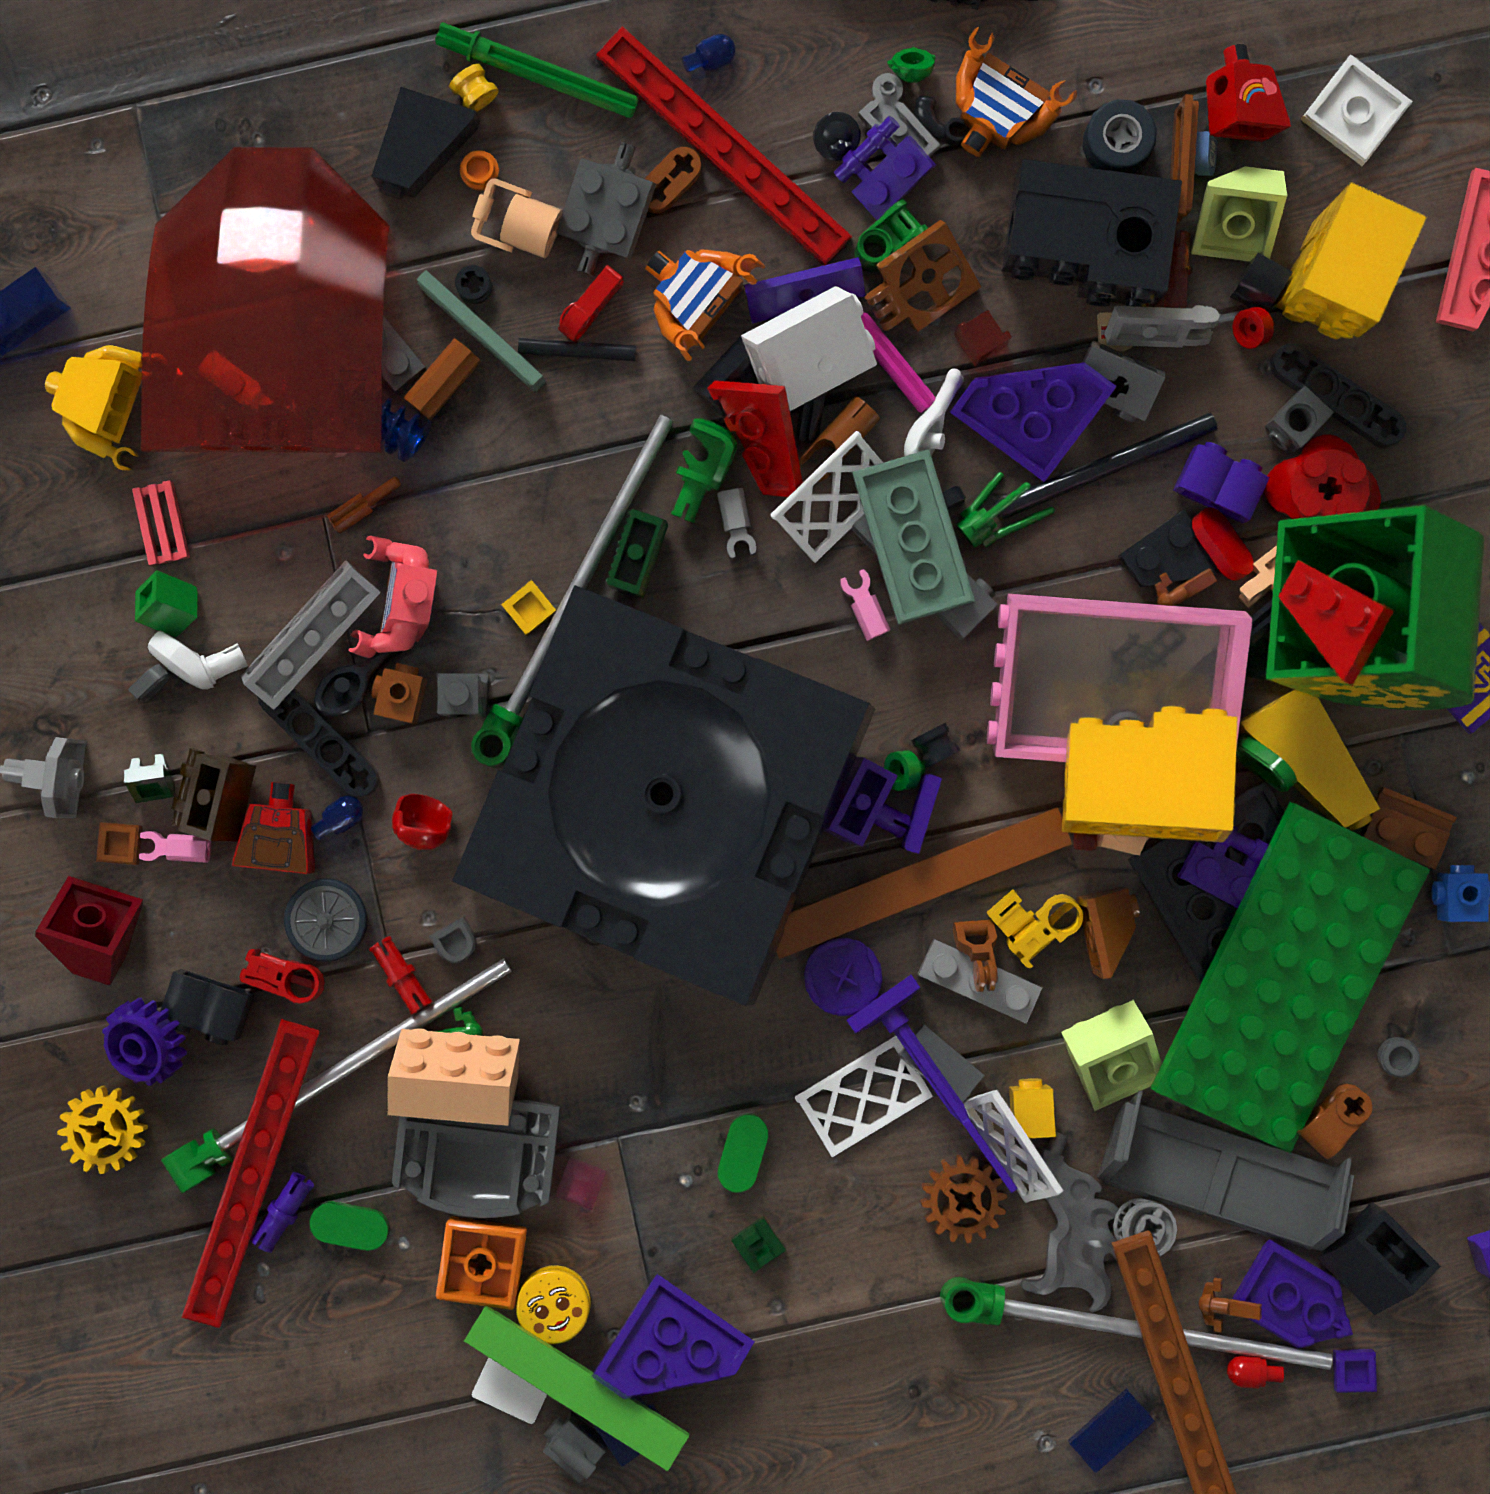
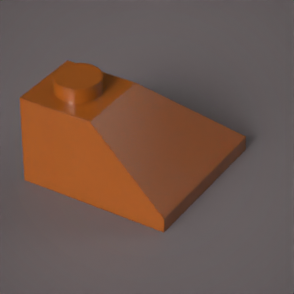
[1076,887,1140,979]

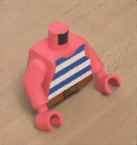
[348,536,437,658]

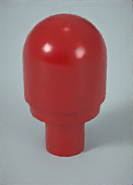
[1227,1355,1284,1389]

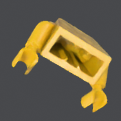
[45,345,169,471]

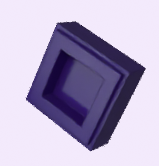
[1333,1349,1377,1393]

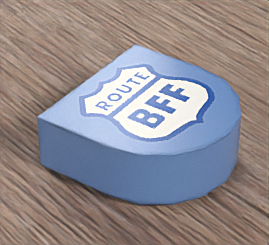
[1195,131,1218,176]

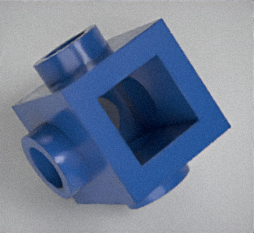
[1431,865,1490,922]

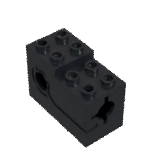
[1002,159,1182,307]

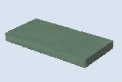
[852,449,975,625]

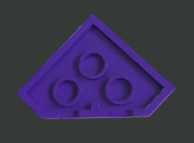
[950,362,1117,482]
[591,1274,755,1399]

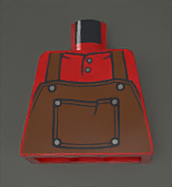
[232,782,315,874]

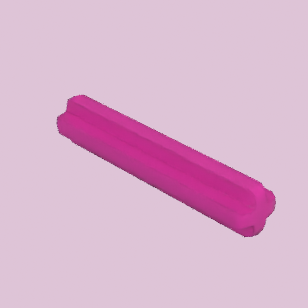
[861,312,935,413]

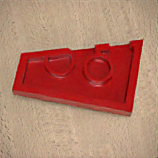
[707,380,803,497]
[1278,560,1394,686]

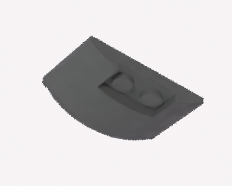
[392,1100,561,1218]

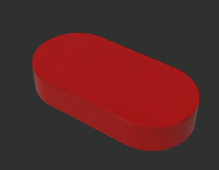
[1192,507,1254,581]

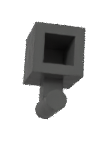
[543,1411,607,1483]

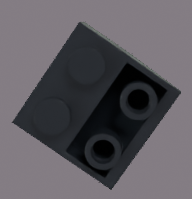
[1317,1202,1441,1315]

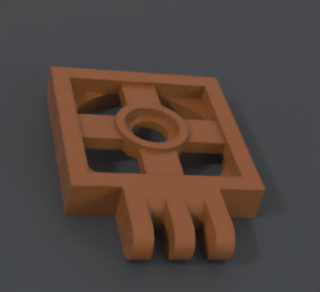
[865,220,981,332]

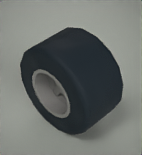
[1082,99,1157,174]

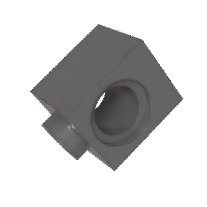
[1265,386,1334,453]

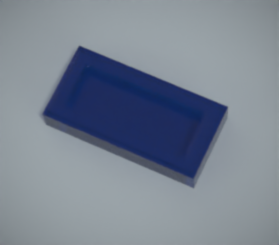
[1068,1388,1155,1473]

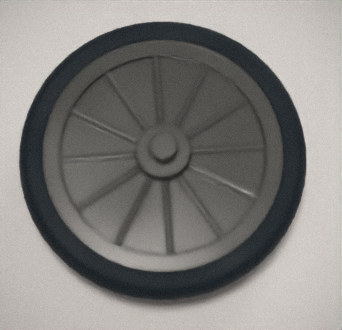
[284,879,367,962]

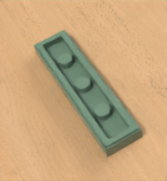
[417,270,546,392]

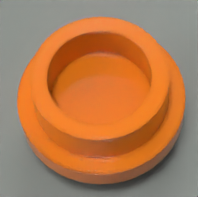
[460,150,499,191]

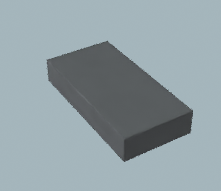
[898,1024,985,1103]

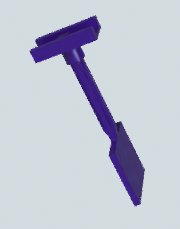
[846,975,1018,1193]

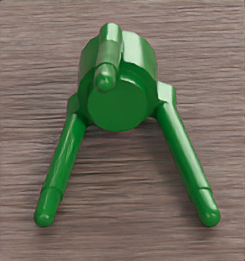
[956,472,1055,548]

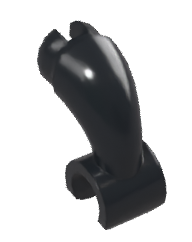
[913,96,966,146]

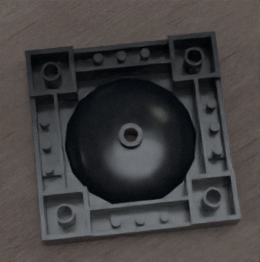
[452,585,876,1006]

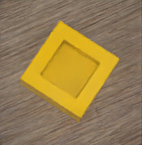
[501,580,557,636]

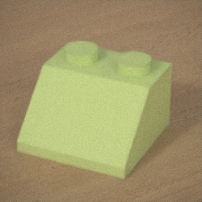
[1061,1000,1162,1111]

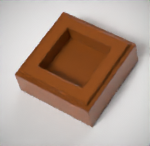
[96,822,142,865]

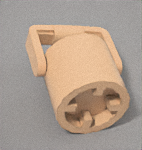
[471,179,563,258]

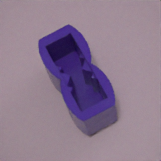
[1173,442,1269,524]

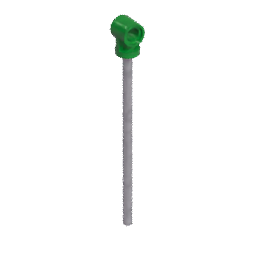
[471,415,674,768]
[161,958,512,1194]
[940,1277,1332,1370]

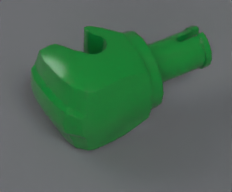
[670,418,738,524]

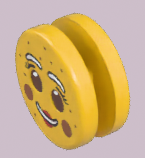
[516,1265,591,1345]

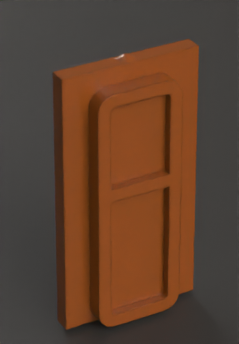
[1170,94,1199,226]

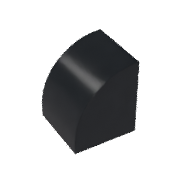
[1230,253,1293,312]

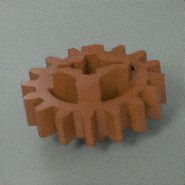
[920,1155,1007,1243]

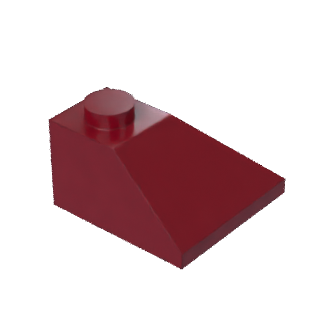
[35,876,143,986]

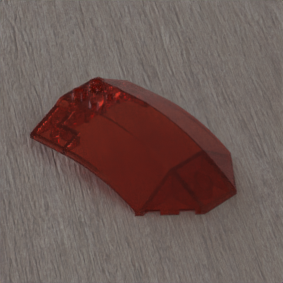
[141,147,390,453]

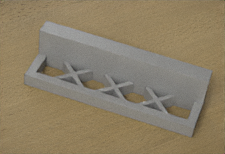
[241,560,381,710]

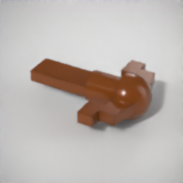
[1155,568,1217,606]
[1198,1278,1262,1333]

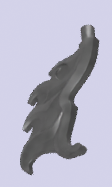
[1020,1132,1123,1313]

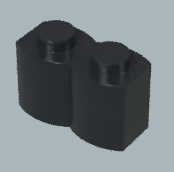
[160,969,254,1045]

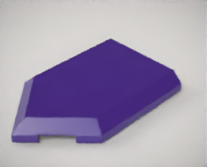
[1232,1239,1353,1349]

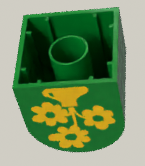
[1266,506,1485,710]

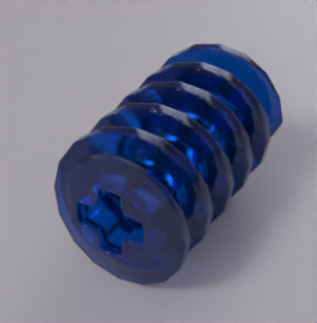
[343,382,432,462]

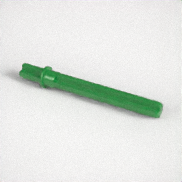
[435,22,638,118]

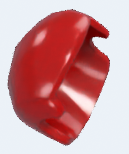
[392,793,453,850]

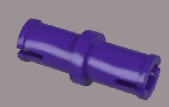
[251,1172,314,1253]

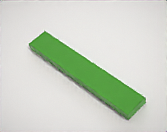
[464,1306,690,1471]

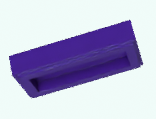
[901,774,942,854]

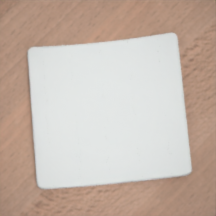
[472,1357,547,1424]

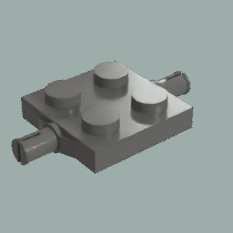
[556,142,657,276]

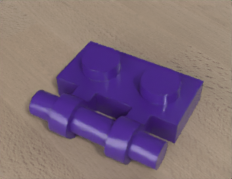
[834,116,936,221]
[1177,825,1269,909]

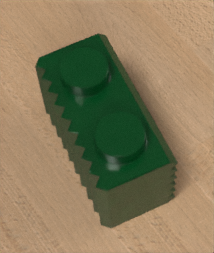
[605,509,668,599]

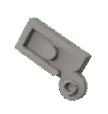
[858,73,940,157]

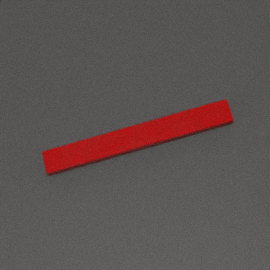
[596,26,853,266]
[181,1019,319,1328]

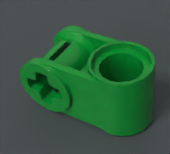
[854,199,928,272]

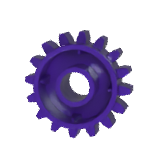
[102,998,187,1086]

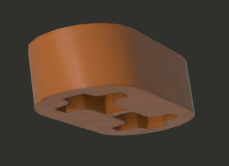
[645,146,701,214]

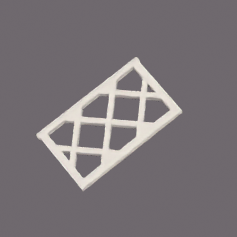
[771,431,883,563]
[795,1036,933,1157]
[963,1090,1063,1203]

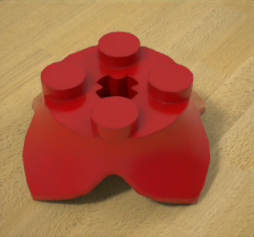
[1263,434,1381,519]

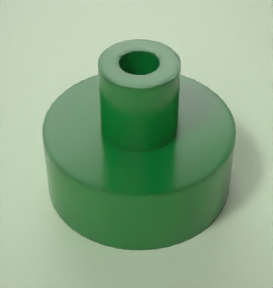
[884,750,925,791]

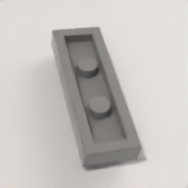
[918,938,1042,1024]

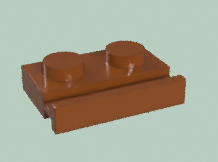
[1361,787,1457,870]

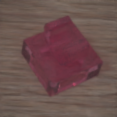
[555,1157,607,1210]

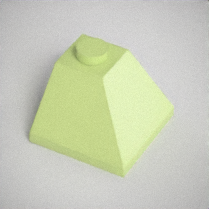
[1191,166,1287,262]

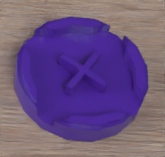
[804,937,883,1016]

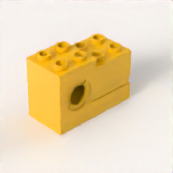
[1274,183,1426,339]
[1062,706,1237,842]

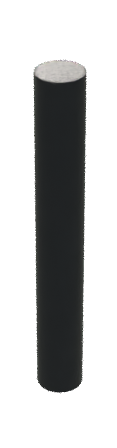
[518,338,636,361]

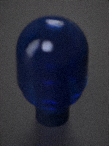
[682,34,736,72]
[311,796,363,840]

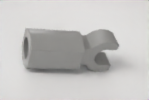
[717,488,756,560]

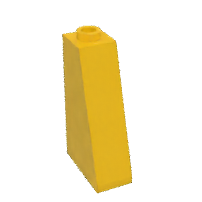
[1239,689,1380,831]

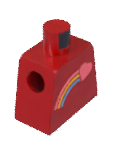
[1206,44,1291,142]

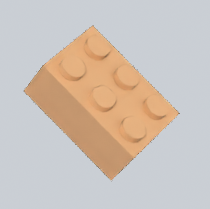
[388,1029,520,1126]

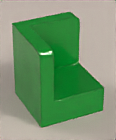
[135,570,198,637]

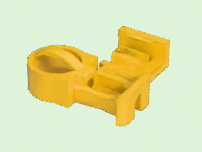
[987,889,1083,968]

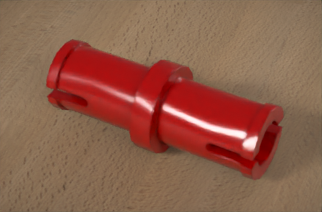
[369,936,433,1016]

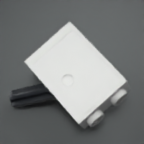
[741,286,877,443]

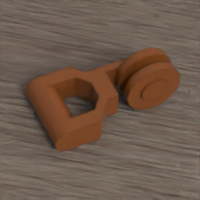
[953,919,998,992]

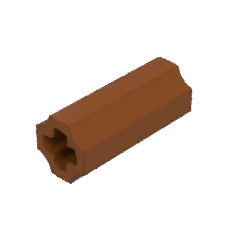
[403,338,481,421]

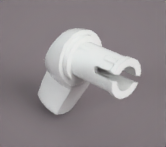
[148,631,248,689]

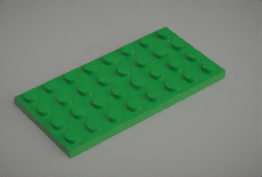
[1150,802,1430,1154]

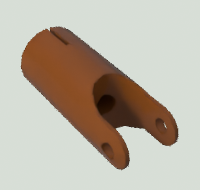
[799,396,880,483]

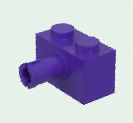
[824,756,911,847]

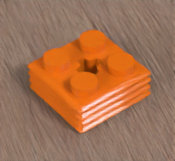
[436,1216,527,1310]

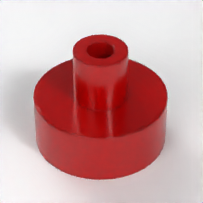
[1232,307,1274,349]

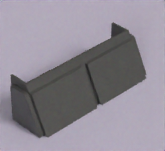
[1097,1091,1354,1251]

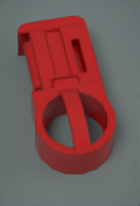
[558,265,624,342]
[239,949,325,1003]

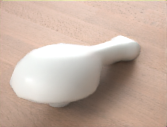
[904,369,964,456]

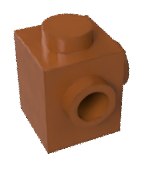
[372,663,428,724]

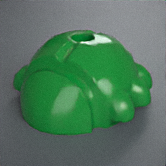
[887,47,936,83]

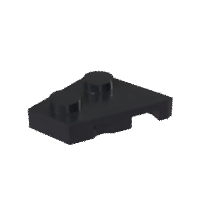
[1118,509,1222,588]

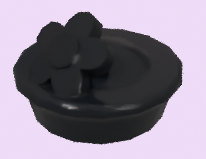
[813,112,861,161]

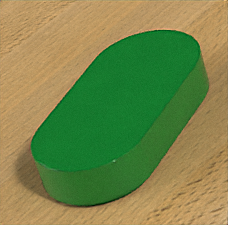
[1236,733,1297,792]
[718,1113,768,1193]
[310,1201,390,1251]

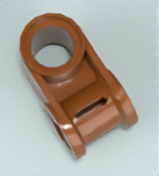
[1297,1083,1373,1159]

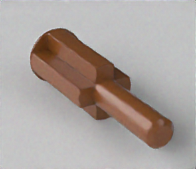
[327,476,401,534]

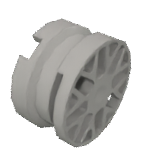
[1113,1198,1177,1256]

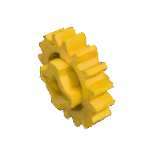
[57,1086,148,1174]

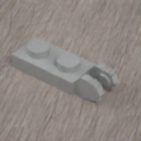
[1104,305,1221,348]

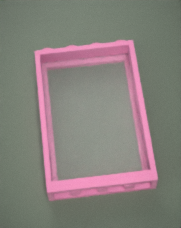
[987,594,1252,762]

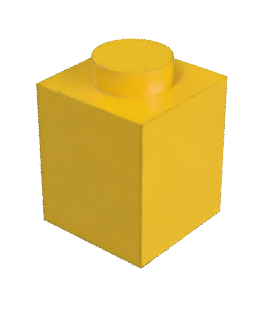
[1009,1078,1056,1139]

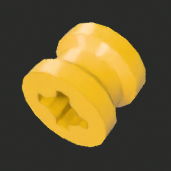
[449,64,499,112]

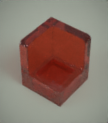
[954,310,1012,366]

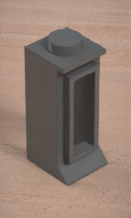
[437,673,488,717]

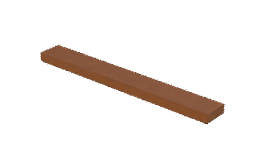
[776,807,1072,959]
[1111,1230,1236,1494]

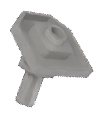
[0,737,87,818]

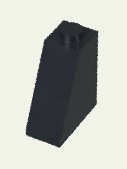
[371,87,480,199]

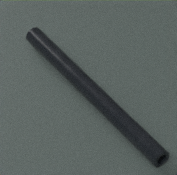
[993,412,1218,521]

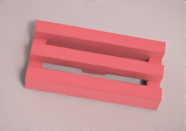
[132,480,190,566]

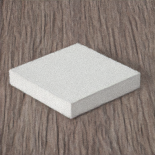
[1300,54,1413,166]

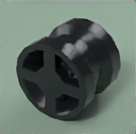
[911,722,960,768]

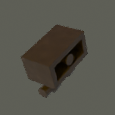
[171,748,257,842]

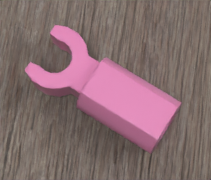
[840,569,891,641]
[139,831,211,863]

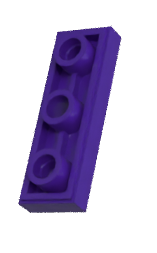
[744,257,866,324]

